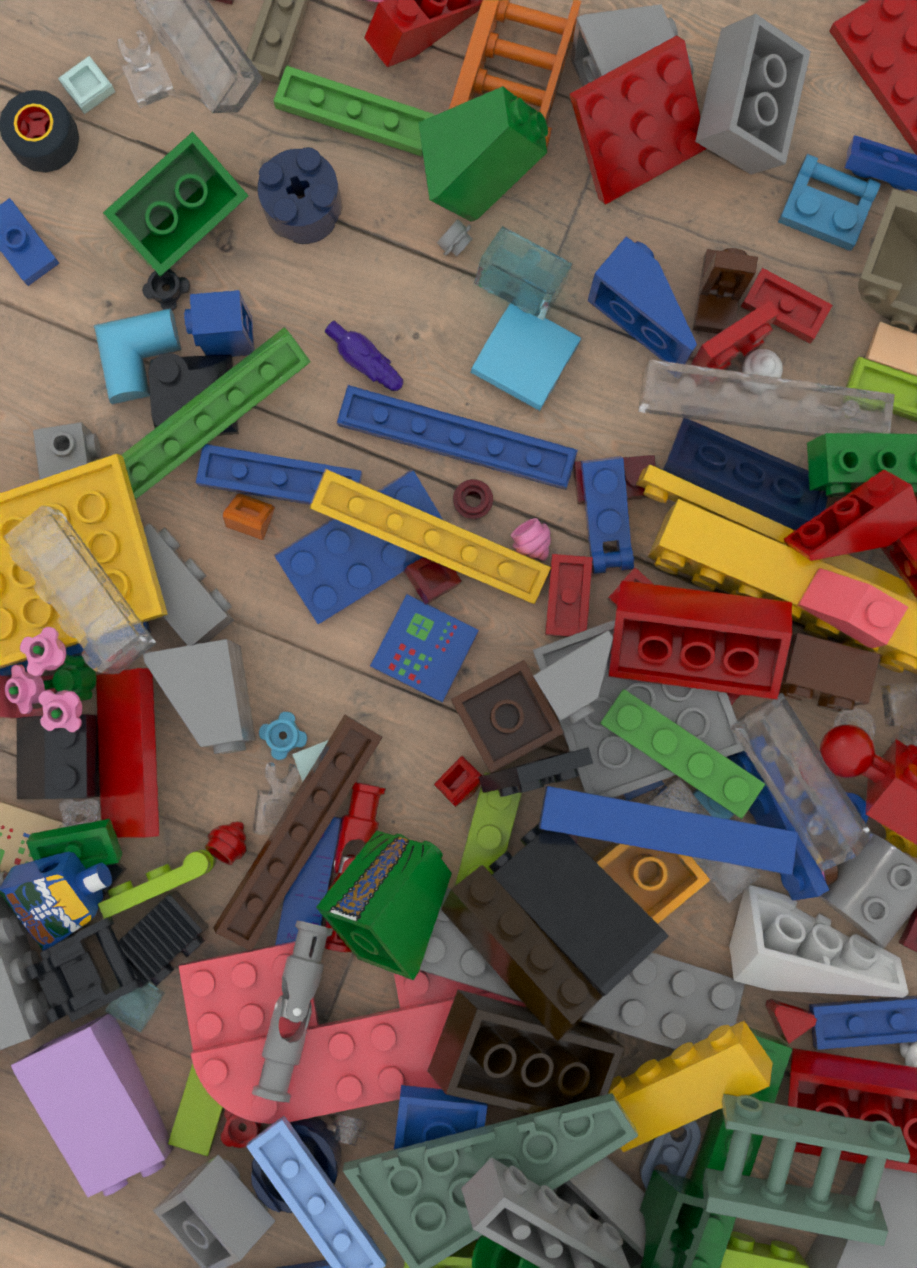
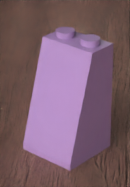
[11,1011,174,1197]

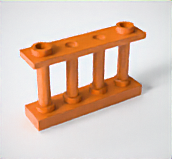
[449,0,581,147]

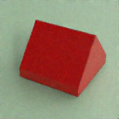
[765,999,817,1044]

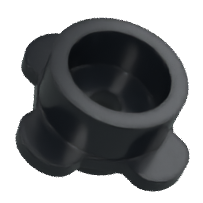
[142,268,190,311]

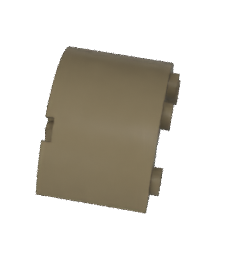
[858,188,917,332]

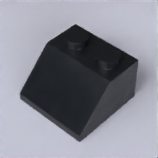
[17,714,100,799]

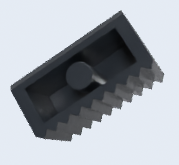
[118,891,209,989]

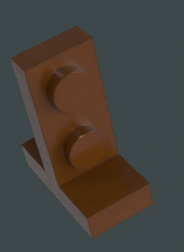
[692,248,758,334]

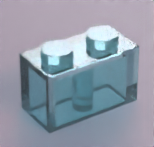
[474,226,573,320]

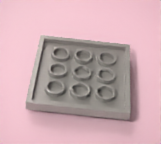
[533,620,748,798]

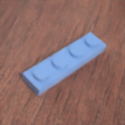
[246,1116,387,1268]

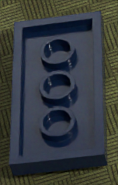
[663,417,828,530]

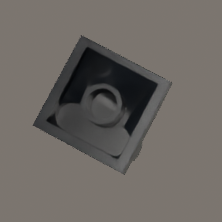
[148,353,239,436]

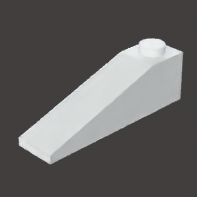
[729,884,909,998]

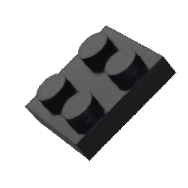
[479,747,593,797]

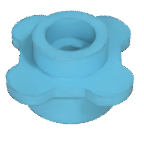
[259,712,307,760]

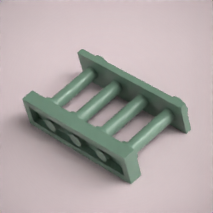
[702,1094,910,1246]

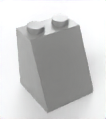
[571,4,694,87]
[143,639,256,754]

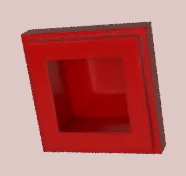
[434,756,483,807]

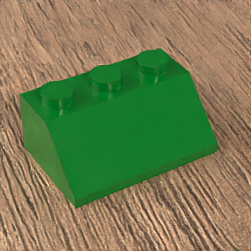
[103,131,249,277]

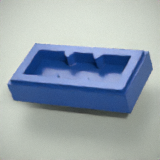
[0,198,59,286]

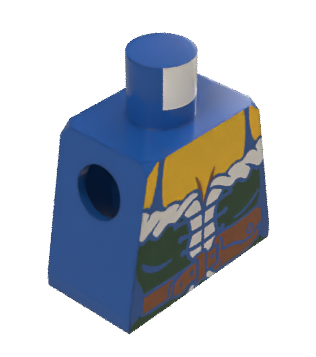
[0,851,112,951]

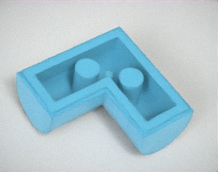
[94,309,181,404]

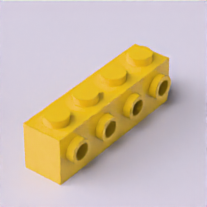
[608,1020,773,1153]

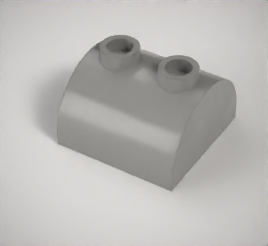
[819,831,917,949]

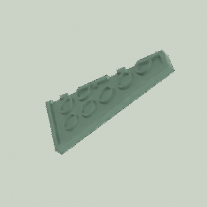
[343,1093,638,1268]

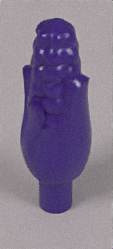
[325,320,404,391]

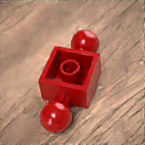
[819,724,917,845]

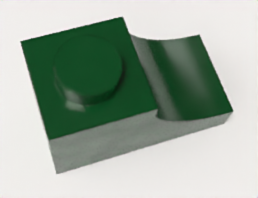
[639,1169,710,1268]

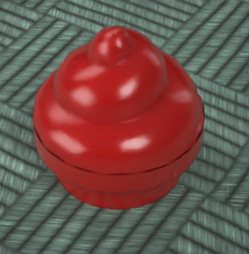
[205,821,247,865]

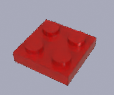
[688,300,780,381]

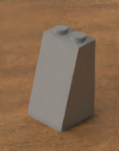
[804,1163,917,1268]

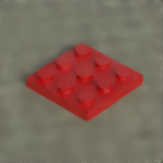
[569,35,707,205]

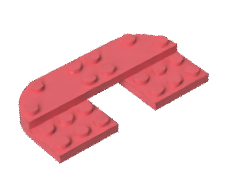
[179,941,525,1124]

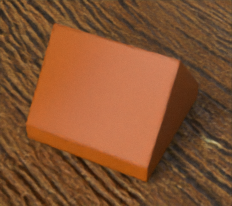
[223,493,275,540]

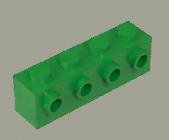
[807,433,917,497]

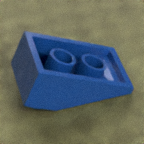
[587,236,697,374]

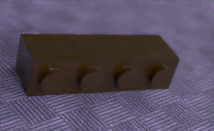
[441,865,603,1041]

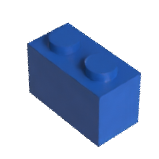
[184,290,255,357]

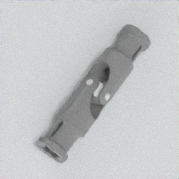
[252,920,333,1103]

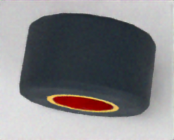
[0,90,79,173]

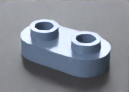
[639,1120,701,1189]

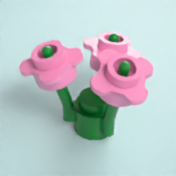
[5,627,96,732]

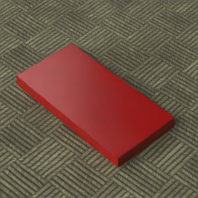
[96,668,159,838]

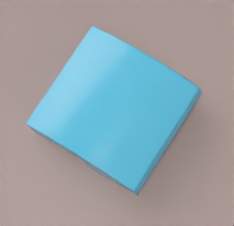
[470,300,581,411]

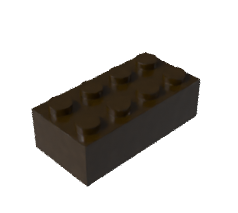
[427,990,625,1114]

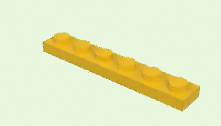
[309,468,551,604]

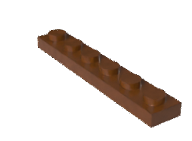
[213,714,383,951]

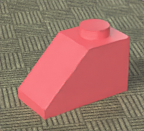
[797,568,908,649]

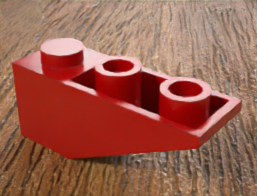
[364,0,482,67]
[784,470,917,561]

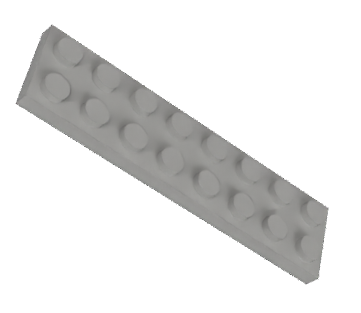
[420,888,745,1050]

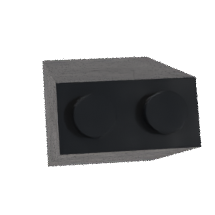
[488,823,669,996]

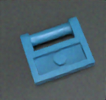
[778,154,881,251]

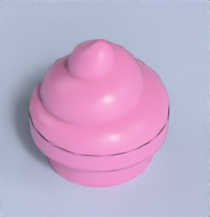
[511,518,551,561]

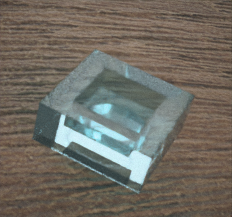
[105,983,165,1032]

